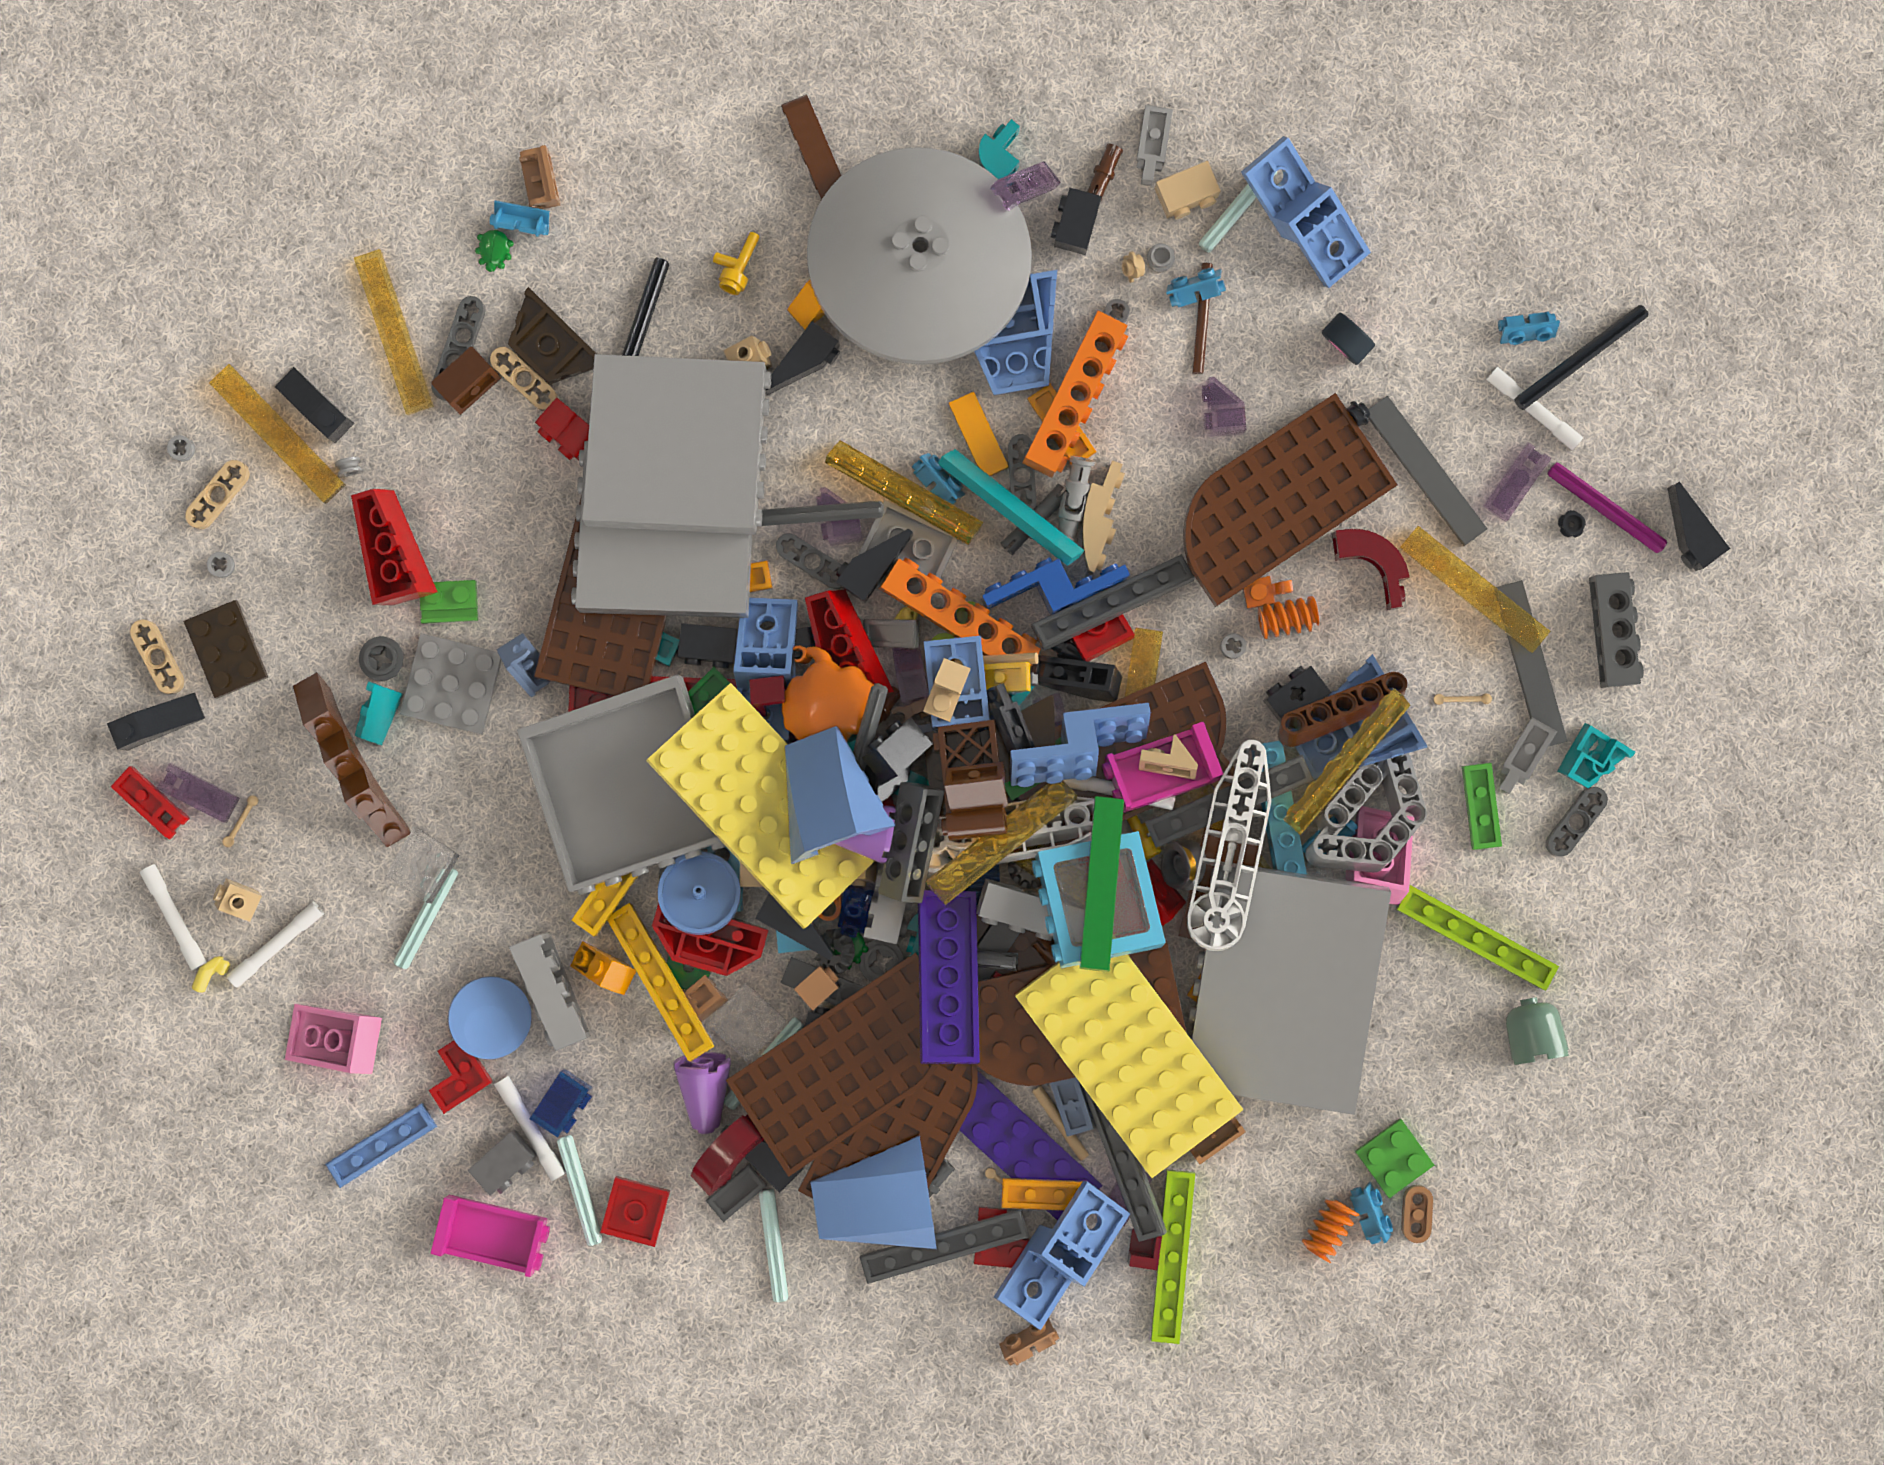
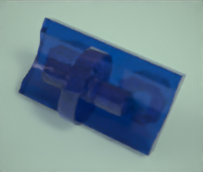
[837,885,874,938]

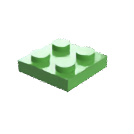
[1355,1118,1435,1198]

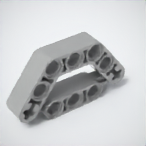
[1305,753,1427,873]

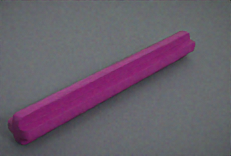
[1547,462,1667,553]

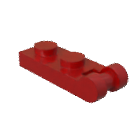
[110,766,190,840]

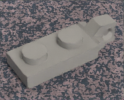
[1136,105,1173,186]
[1500,717,1557,794]

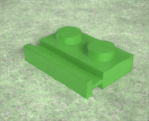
[420,580,478,624]

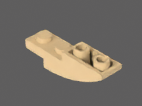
[1082,460,1125,575]

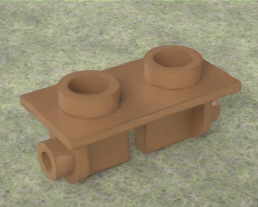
[999,1318,1060,1366]

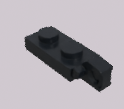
[986,683,1036,756]

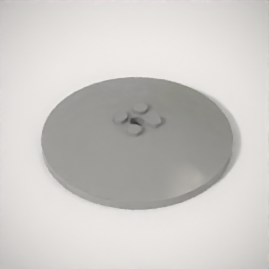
[807,147,1032,365]

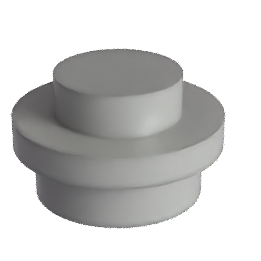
[1147,243,1175,272]

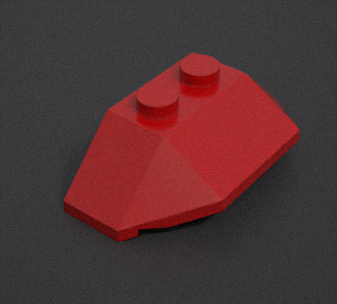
[652,902,769,976]

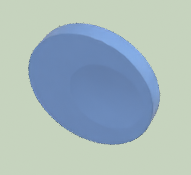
[657,852,741,935]
[448,976,531,1059]

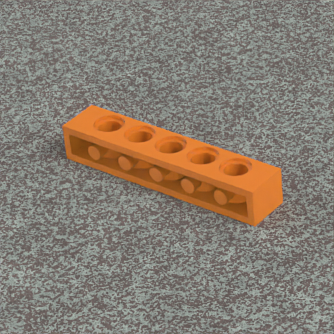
[1022,310,1128,478]
[878,557,1041,666]

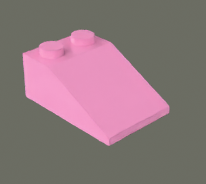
[1345,806,1414,905]
[285,1004,382,1074]

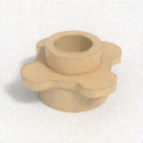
[1122,251,1145,283]

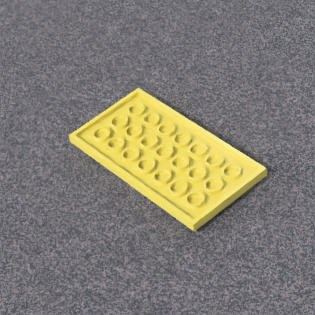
[646,683,884,929]
[1015,935,1243,1178]

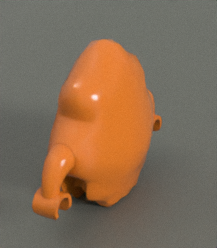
[781,646,874,742]

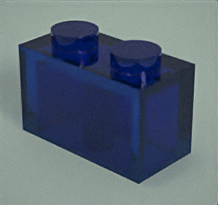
[529,1069,593,1138]

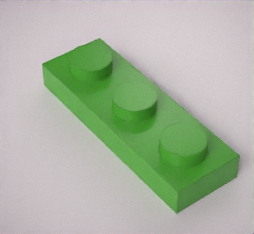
[1461,763,1502,850]

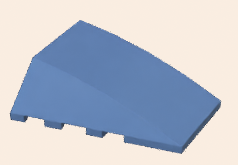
[974,270,1057,395]
[1290,654,1428,780]
[785,726,895,864]
[811,1136,937,1249]

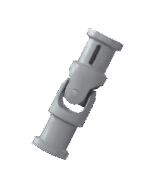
[1058,456,1095,544]

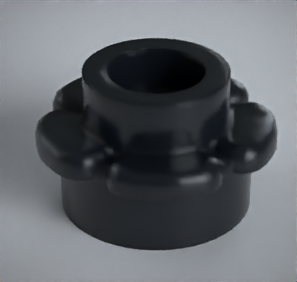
[1346,401,1370,427]
[1558,510,1586,538]

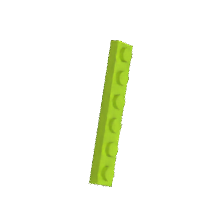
[1395,885,1559,991]
[1150,1169,1195,1344]

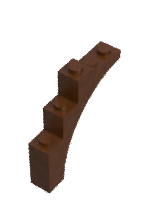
[293,672,411,847]

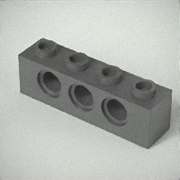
[1589,572,1644,688]
[878,782,944,903]

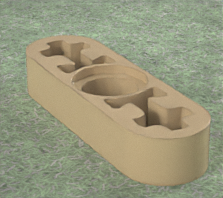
[490,347,558,411]
[185,460,250,529]
[130,619,184,694]

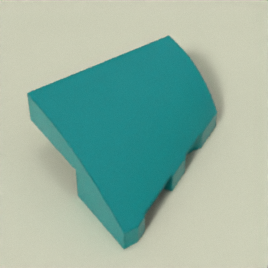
[354,681,403,745]
[1557,723,1636,789]

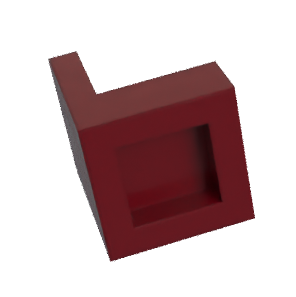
[749,675,787,717]
[1127,1228,1162,1271]

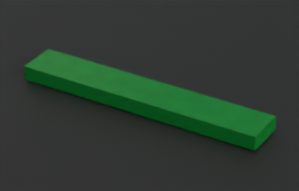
[1079,796,1124,972]

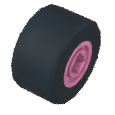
[1322,312,1375,365]

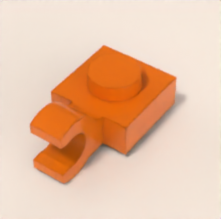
[1243,576,1293,609]

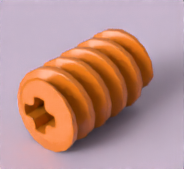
[1258,596,1320,639]
[1302,1199,1359,1263]

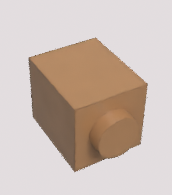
[794,966,839,1011]

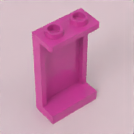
[1102,722,1223,813]
[430,1194,550,1277]

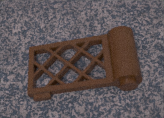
[933,720,1008,841]

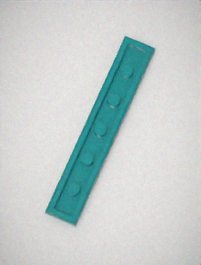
[938,449,1084,566]

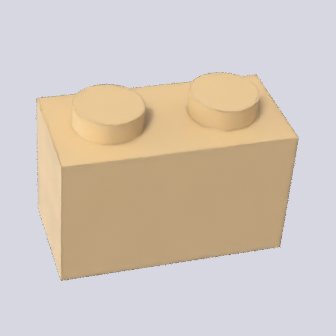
[1154,161,1221,220]

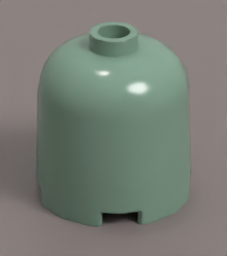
[1506,997,1569,1065]

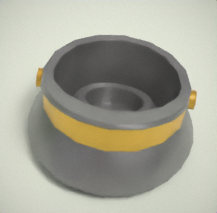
[1160,840,1206,891]

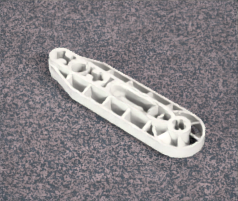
[1187,740,1271,951]
[928,795,1094,874]

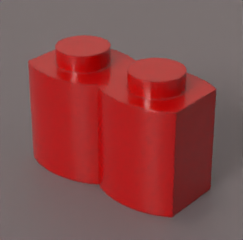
[535,397,589,461]

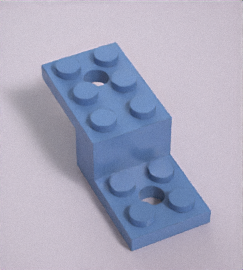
[1241,136,1371,288]
[733,598,798,744]
[924,636,989,732]
[1009,703,1151,787]
[994,1181,1130,1330]

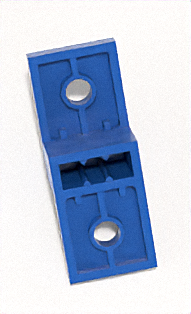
[981,557,1130,615]

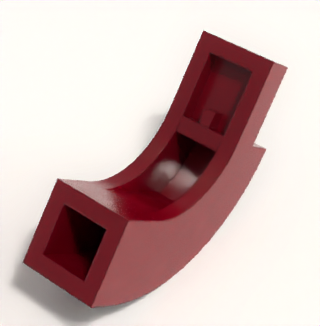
[1332,529,1410,610]
[690,1114,764,1196]

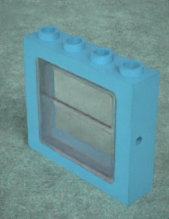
[1032,831,1166,969]

